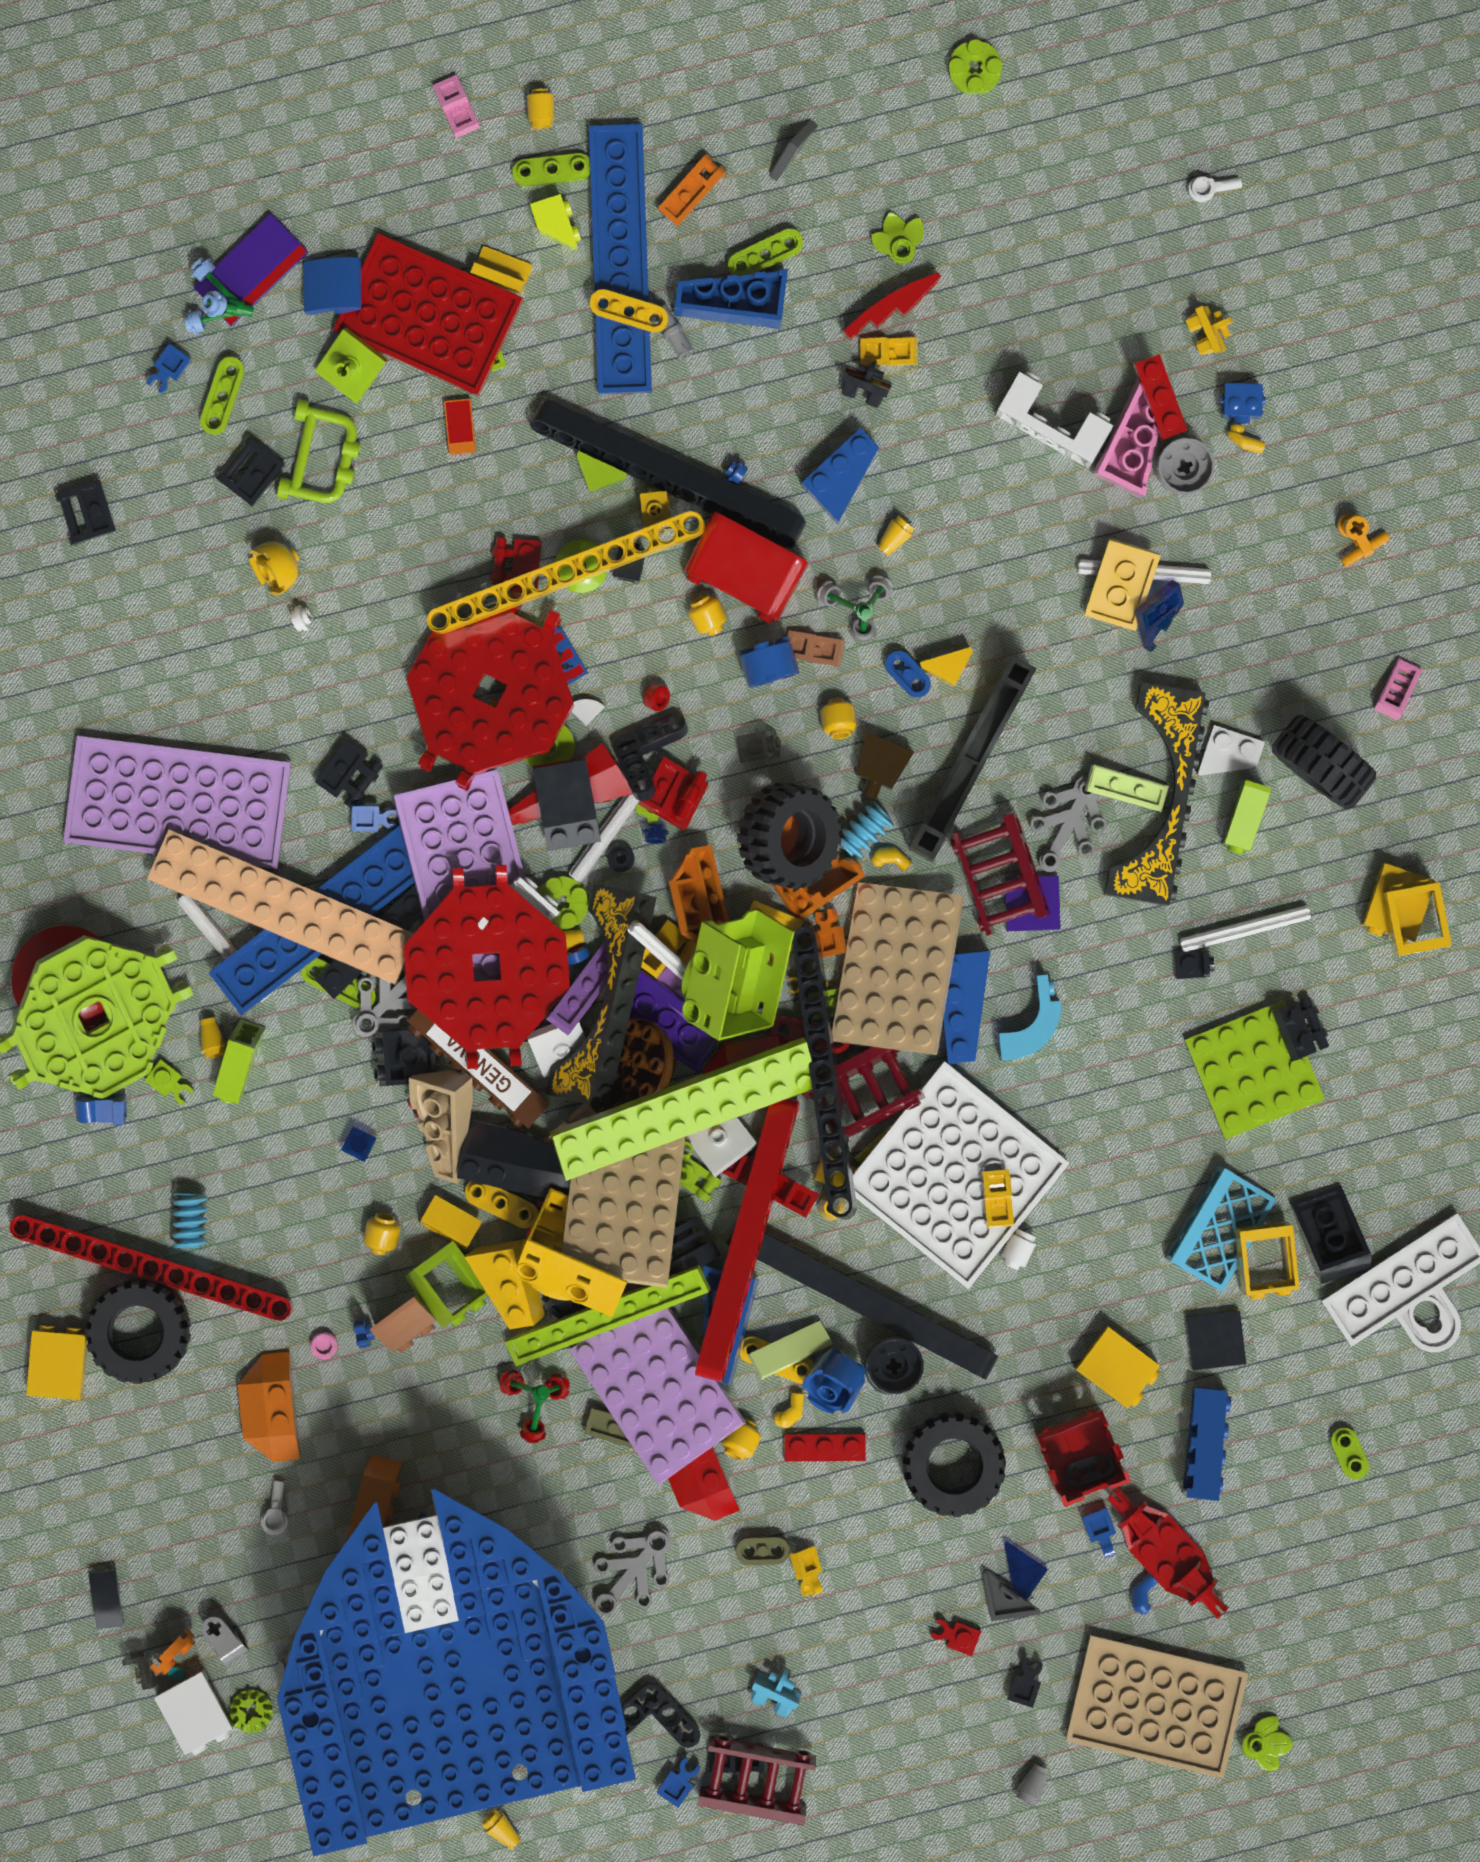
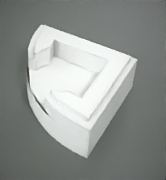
[572,699,605,726]

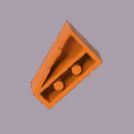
[346,1454,402,1541]

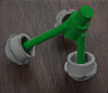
[816,575,894,643]

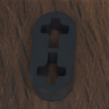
[1064,1453,1114,1487]

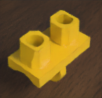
[1185,306,1234,355]

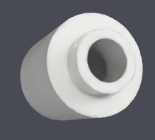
[1001,1229,1036,1270]

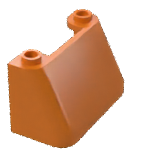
[772,814,866,920]

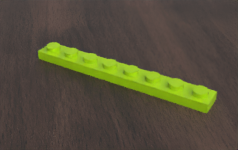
[505,1265,711,1366]

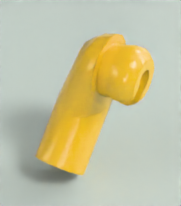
[774,1392,805,1428]

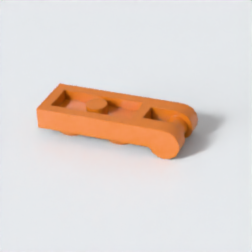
[657,154,727,228]

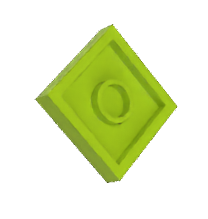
[315,328,389,404]

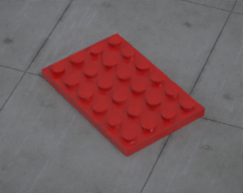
[333,233,524,397]

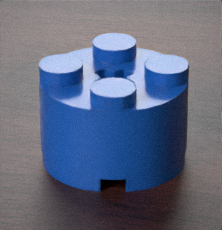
[738,636,799,688]
[802,1348,866,1414]

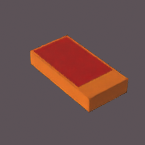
[444,399,476,455]

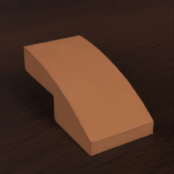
[787,630,845,667]

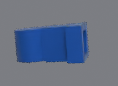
[75,1094,127,1125]

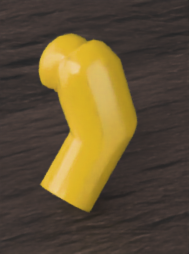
[1227,423,1265,454]
[871,847,912,872]

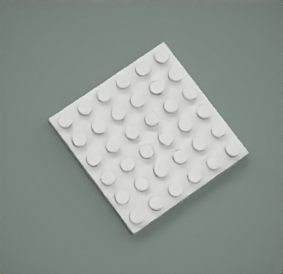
[853,1061,1069,1289]

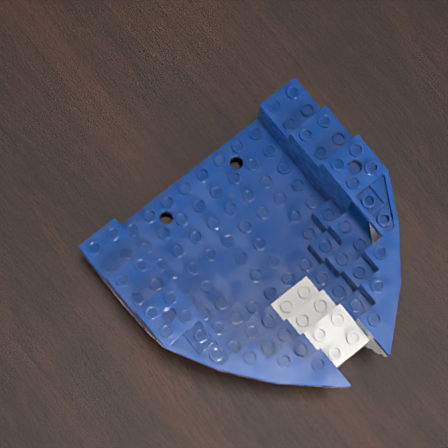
[277,1489,636,1857]

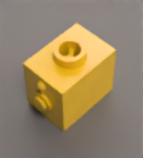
[640,489,672,535]

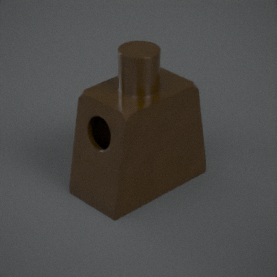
[857,733,914,801]

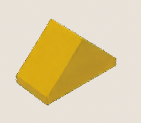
[919,647,973,687]

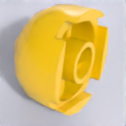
[248,541,299,597]

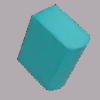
[167,1666,186,1681]

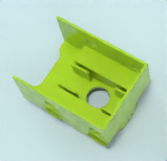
[682,909,795,1041]

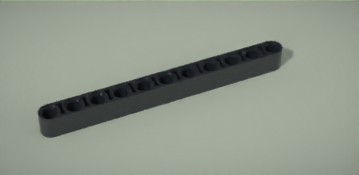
[530,399,806,548]
[792,927,857,1220]
[726,1227,999,1380]

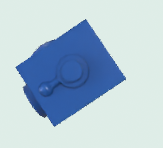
[1219,383,1266,424]

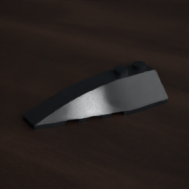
[457,1120,570,1198]

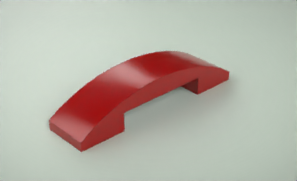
[722,1155,819,1218]

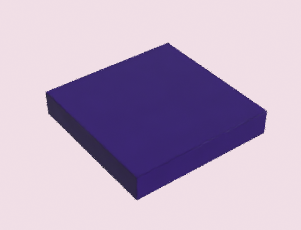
[1005,876,1061,932]

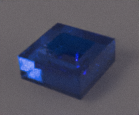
[341,1126,377,1162]

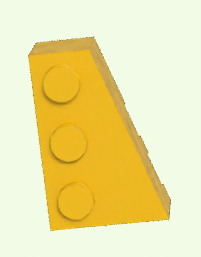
[464,1239,545,1330]

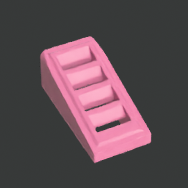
[1374,658,1423,720]

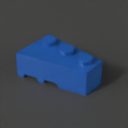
[801,428,879,525]

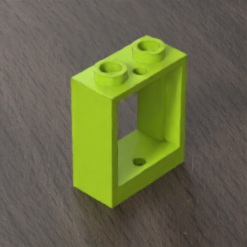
[405,1241,488,1328]

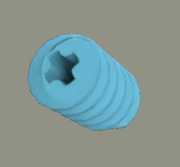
[840,801,894,858]
[172,1193,208,1248]

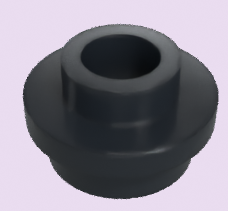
[608,845,635,872]

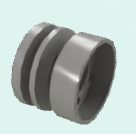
[1155,438,1215,496]

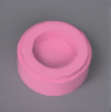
[310,1332,338,1360]

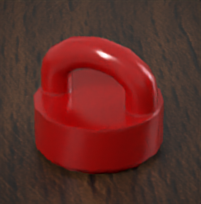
[643,683,670,711]

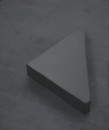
[770,120,818,181]
[982,1570,1040,1621]

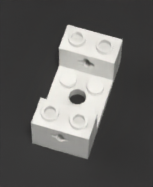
[996,371,1113,469]

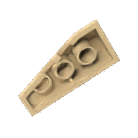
[409,1070,473,1184]

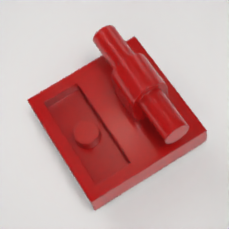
[638,757,709,831]

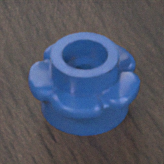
[724,460,748,485]

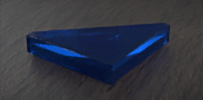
[1004,1540,1048,1600]

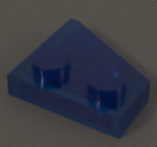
[1135,580,1184,652]

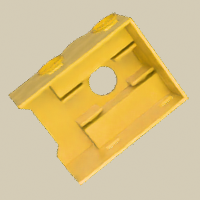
[515,1188,627,1317]

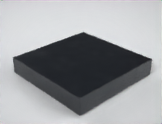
[1186,1310,1247,1371]

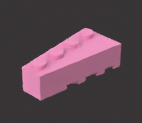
[1092,378,1158,498]

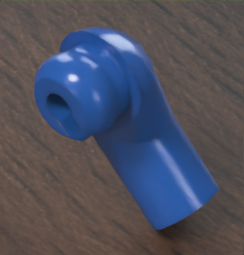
[1131,1573,1158,1615]

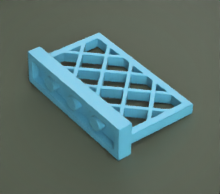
[1165,1165,1276,1292]

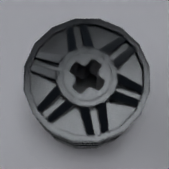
[669,1215,721,1276]
[864,1337,924,1395]

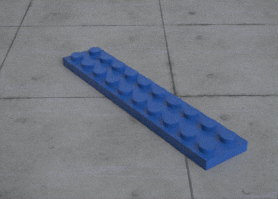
[589,124,652,395]
[209,826,414,1016]

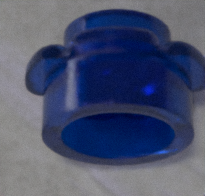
[642,823,669,844]

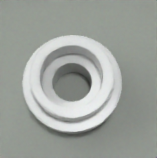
[290,605,313,631]

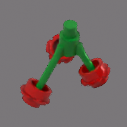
[499,1369,570,1444]

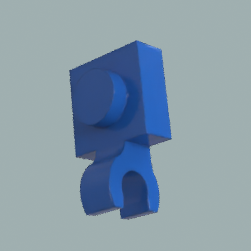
[1081,1508,1117,1558]

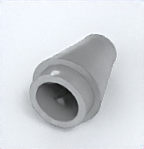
[1016,1764,1049,1807]

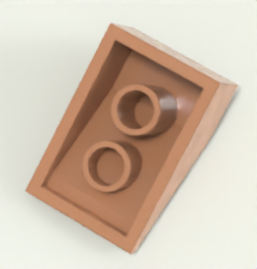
[370,1295,437,1353]

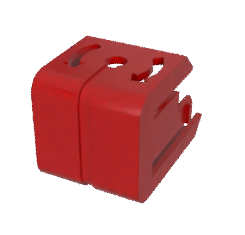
[1034,1407,1131,1507]

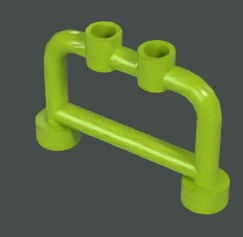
[277,399,361,503]

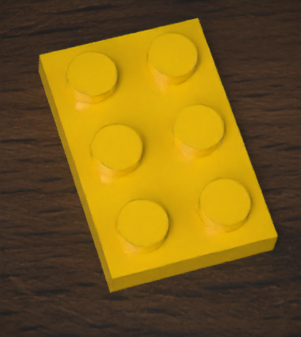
[1084,538,1161,631]

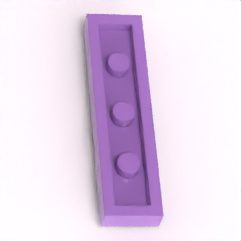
[547,941,608,1035]

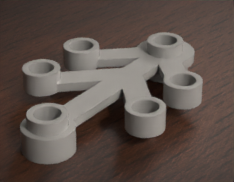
[1030,776,1107,872]
[352,976,416,1037]
[594,1528,671,1616]

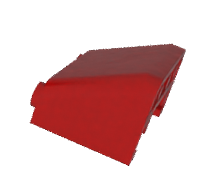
[683,512,808,624]

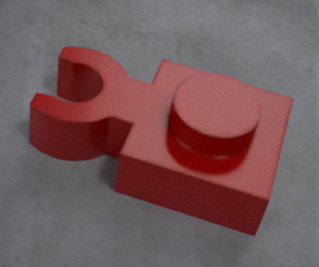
[930,1618,981,1657]

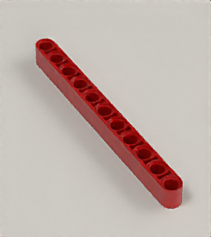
[695,1098,799,1382]
[9,1215,294,1321]

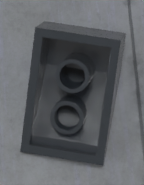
[532,757,601,851]
[1291,1185,1371,1284]

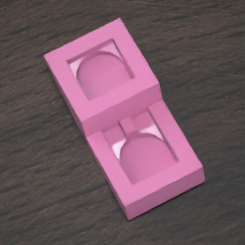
[432,74,480,138]

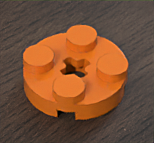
[149,1628,196,1675]

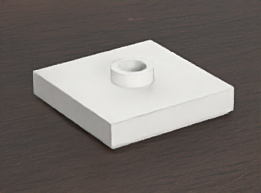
[527,1022,586,1078]
[685,1117,758,1177]

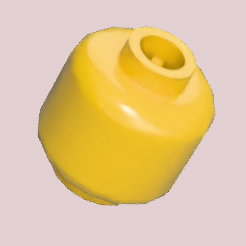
[688,594,727,636]
[820,698,857,740]
[363,1213,401,1255]
[722,1419,761,1461]

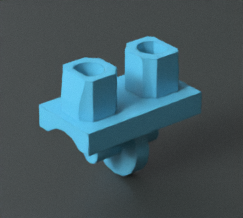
[751,1669,802,1718]

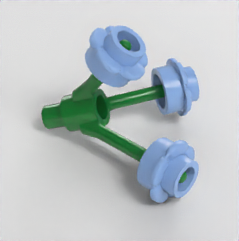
[184,257,254,335]

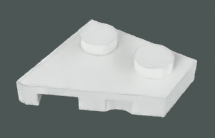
[1197,725,1265,776]

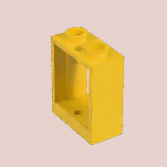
[1383,878,1452,957]
[1235,1222,1300,1299]

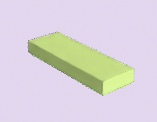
[1084,765,1169,812]
[748,1321,833,1380]

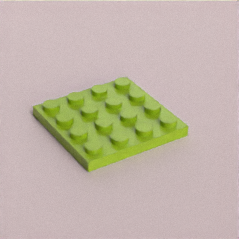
[1184,1000,1325,1140]

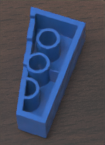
[674,269,788,329]
[943,951,990,1064]
[703,1266,759,1384]
[1182,1386,1231,1501]

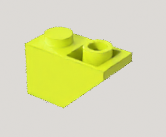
[530,194,581,251]

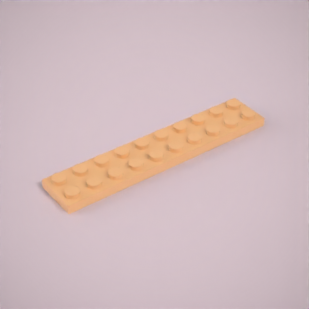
[147,830,414,985]

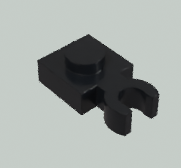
[1007,1656,1043,1708]

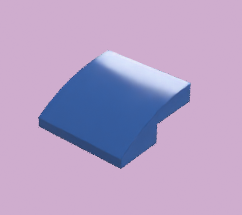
[304,257,361,315]

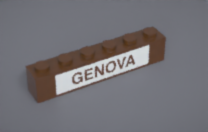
[406,1008,550,1128]

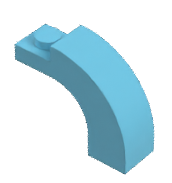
[998,975,1061,1061]

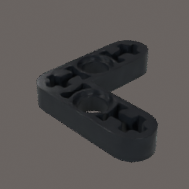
[612,713,688,801]
[621,1683,701,1748]

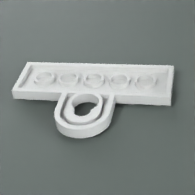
[1321,1213,1480,1352]

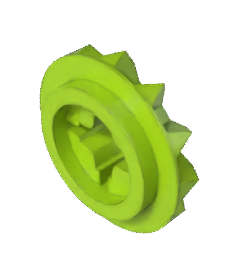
[229,1690,273,1734]

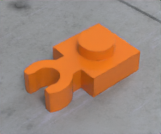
[815,909,846,959]

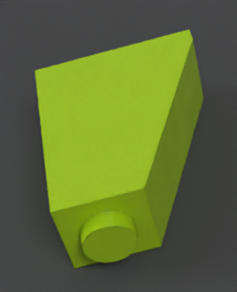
[1223,780,1272,855]
[212,1019,266,1104]

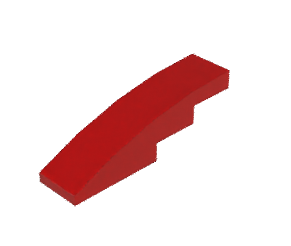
[843,272,941,342]

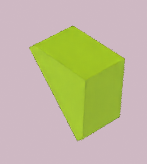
[576,451,628,494]

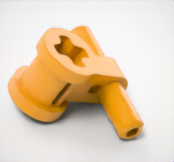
[1337,513,1390,567]

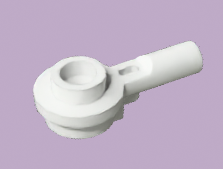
[1188,176,1242,203]
[261,1481,288,1535]

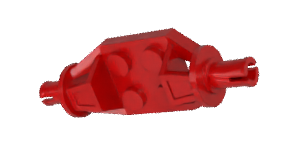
[1106,1487,1229,1619]

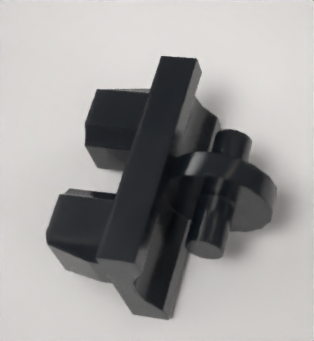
[841,359,892,408]

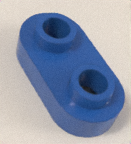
[885,651,931,698]

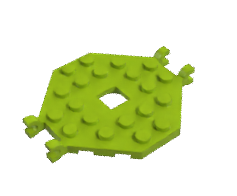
[0,935,194,1099]

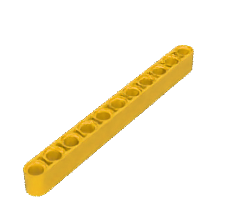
[427,511,705,634]

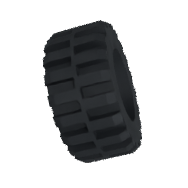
[1272,714,1376,810]
[737,782,842,889]
[85,1280,191,1384]
[902,1412,1006,1517]

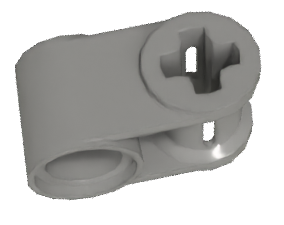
[202,1613,249,1666]

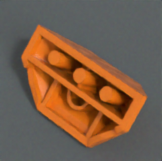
[669,845,729,944]
[237,1351,301,1462]

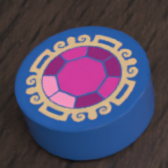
[567,945,590,965]

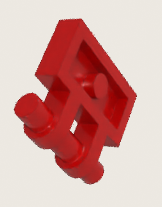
[490,538,542,594]

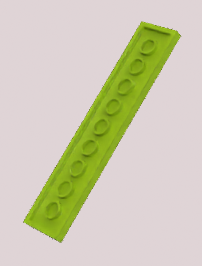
[550,1037,812,1181]

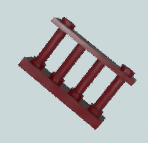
[951,813,1051,936]
[801,1047,926,1148]
[698,1735,817,1826]

